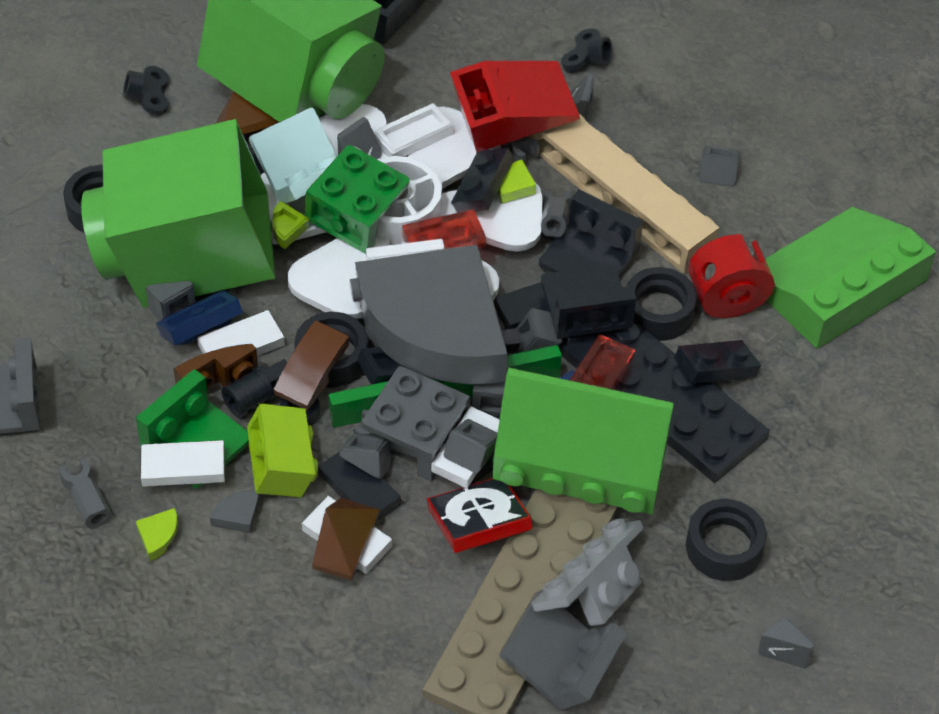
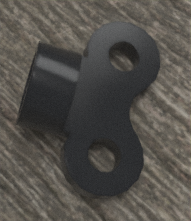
[561,28,613,71]
[123,66,169,115]

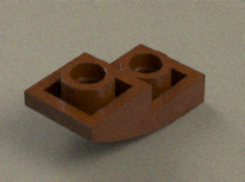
[274,320,349,410]
[173,344,258,391]

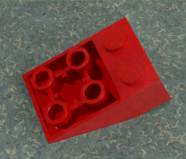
[450,61,580,153]

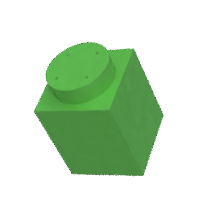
[197,0,385,122]
[81,119,275,308]

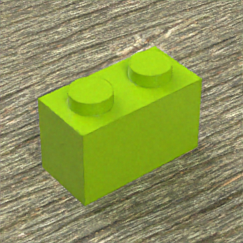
[247,404,318,498]

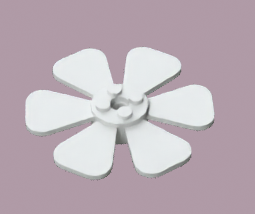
[261,104,542,319]

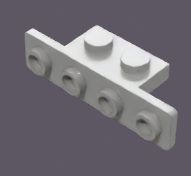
[531,519,643,626]

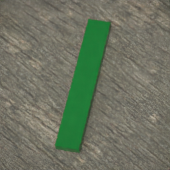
[329,345,562,428]

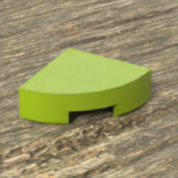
[499,159,536,203]
[272,201,310,249]
[135,508,178,561]

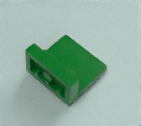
[305,145,410,254]
[136,369,249,489]

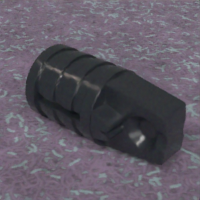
[221,359,287,419]

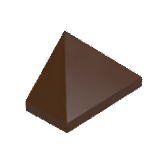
[215,91,279,134]
[312,498,380,580]

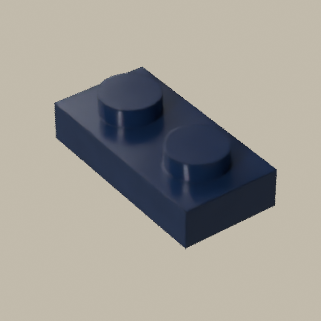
[156,290,243,345]

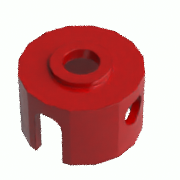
[687,234,775,318]

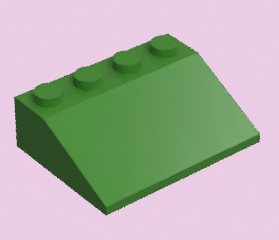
[765,206,936,349]
[493,368,674,514]

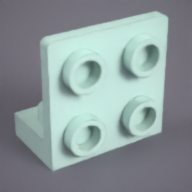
[249,108,337,203]

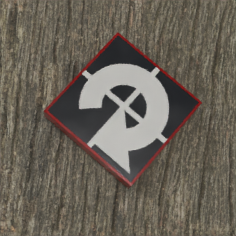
[426,478,533,553]

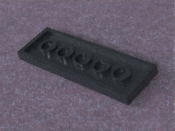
[558,321,770,483]

